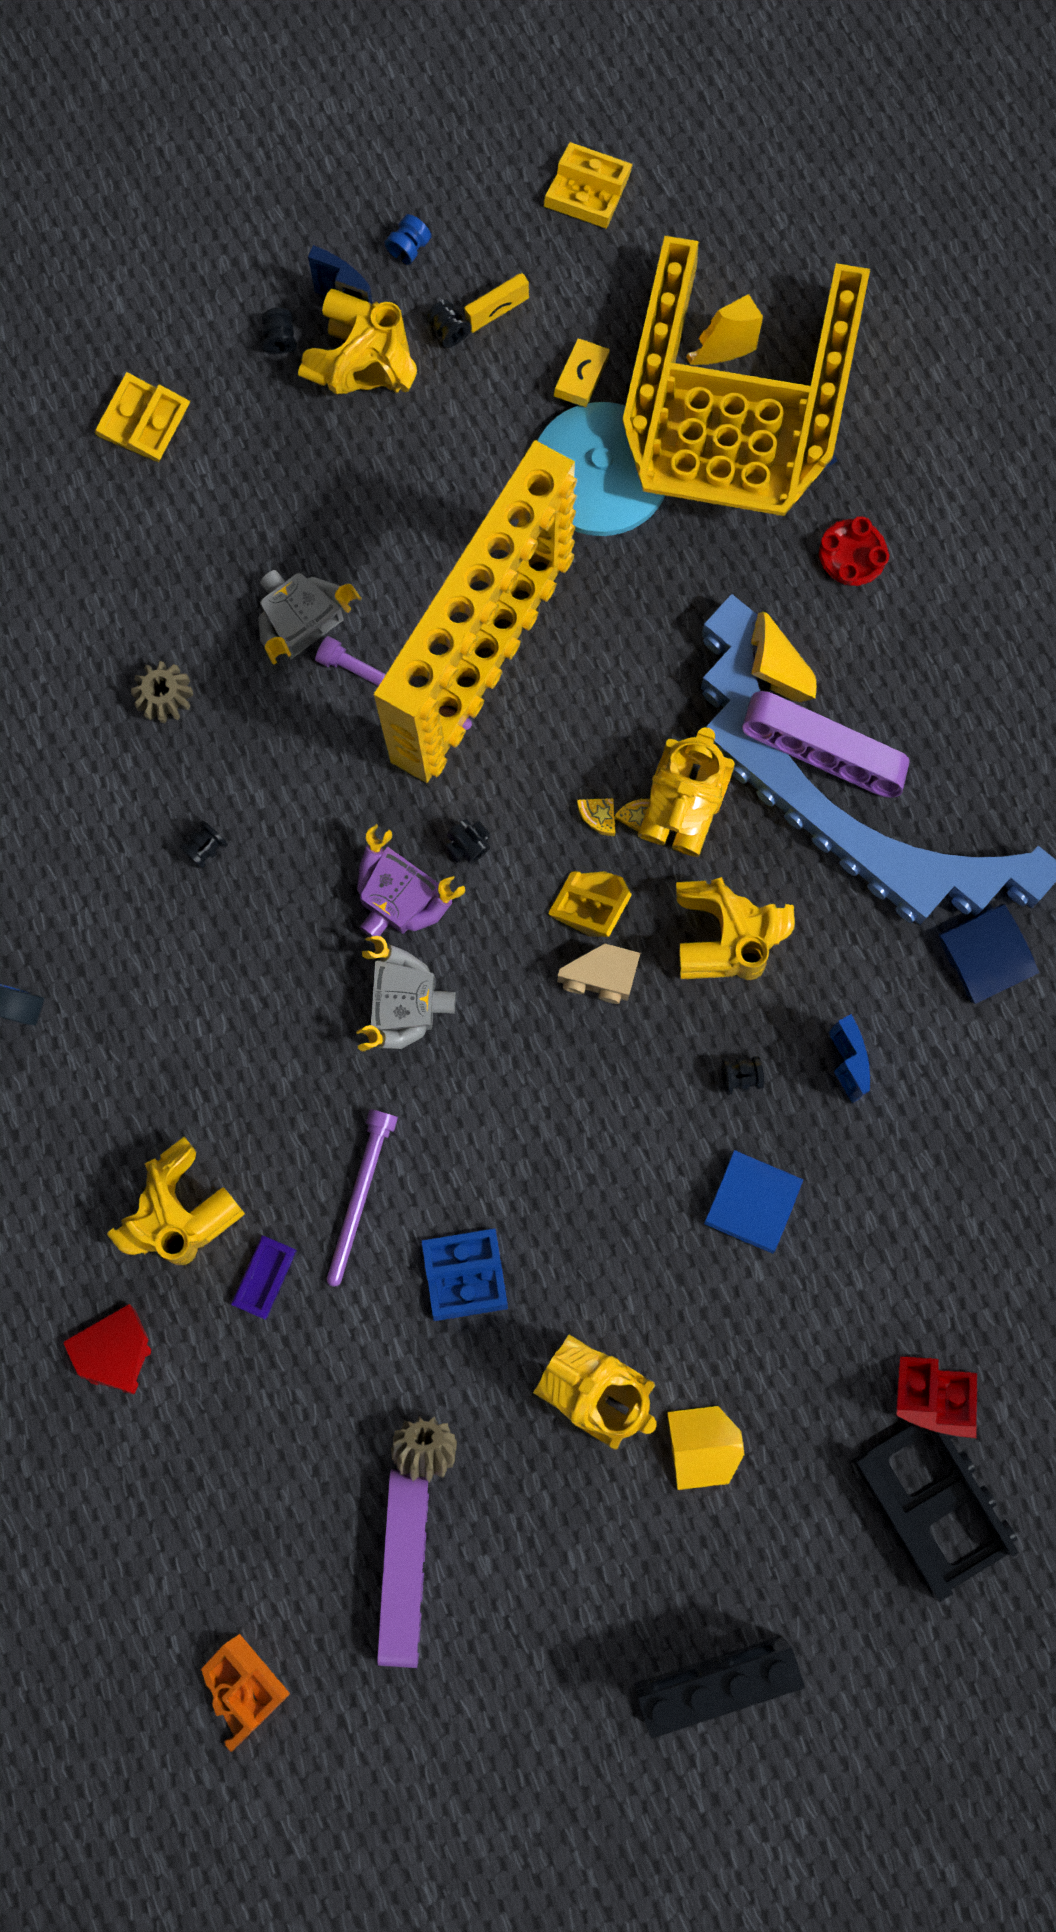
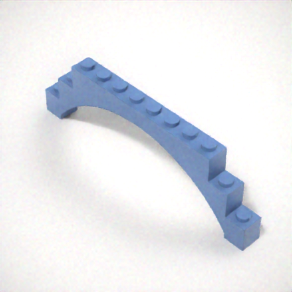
[701,594,1056,925]

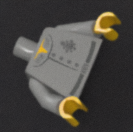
[258,570,362,665]
[356,936,456,1051]

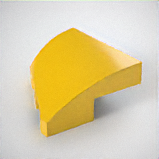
[686,294,763,365]
[751,611,817,702]

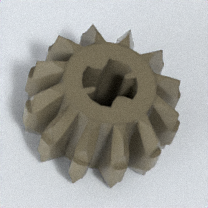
[131,661,193,724]
[391,1416,457,1483]

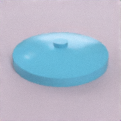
[538,402,665,536]

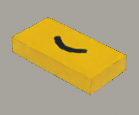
[465,273,529,333]
[554,338,610,407]

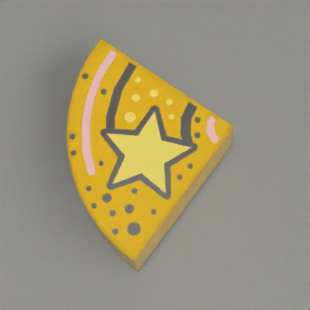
[577,798,615,836]
[614,799,650,832]

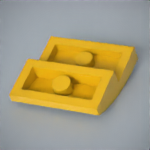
[544,142,633,229]
[95,372,190,462]

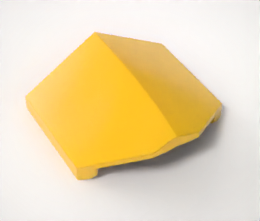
[548,871,632,937]
[667,1406,744,1490]

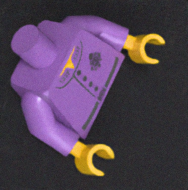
[357,824,465,937]

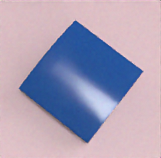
[828,1014,870,1103]
[704,1150,803,1254]
[422,1228,508,1321]

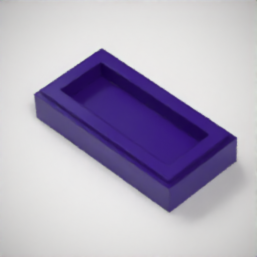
[231,1235,297,1320]

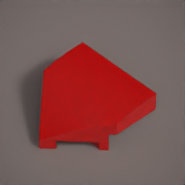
[63,1304,151,1395]

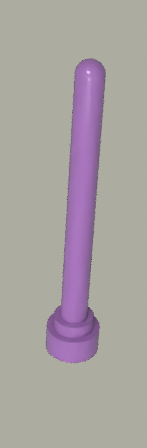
[315,636,472,730]
[327,1109,398,1287]

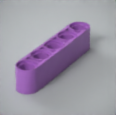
[742,691,910,798]
[378,1469,429,1668]

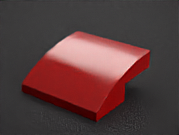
[897,1356,977,1438]

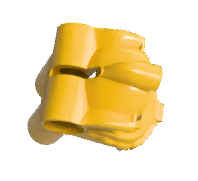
[298,289,417,395]
[638,727,735,857]
[676,877,795,980]
[107,1137,245,1265]
[533,1334,656,1450]

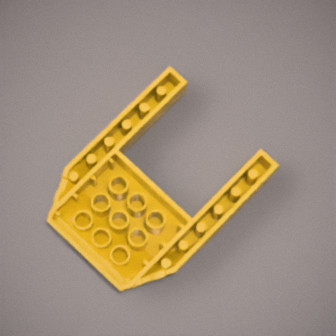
[623,236,870,516]

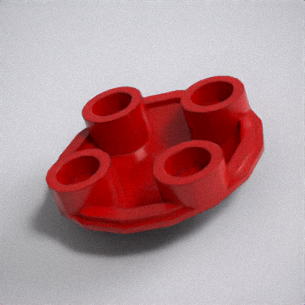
[819,516,889,586]

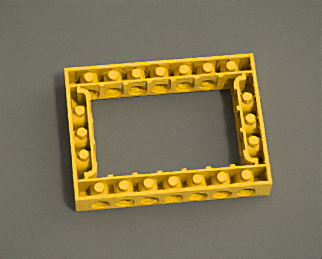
[373,440,577,783]

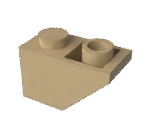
[557,944,640,1004]

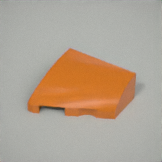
[201,1634,290,1752]

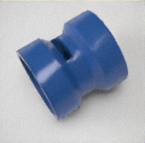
[384,214,432,265]

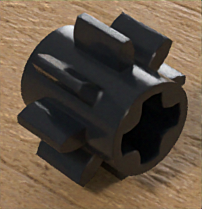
[446,819,490,864]

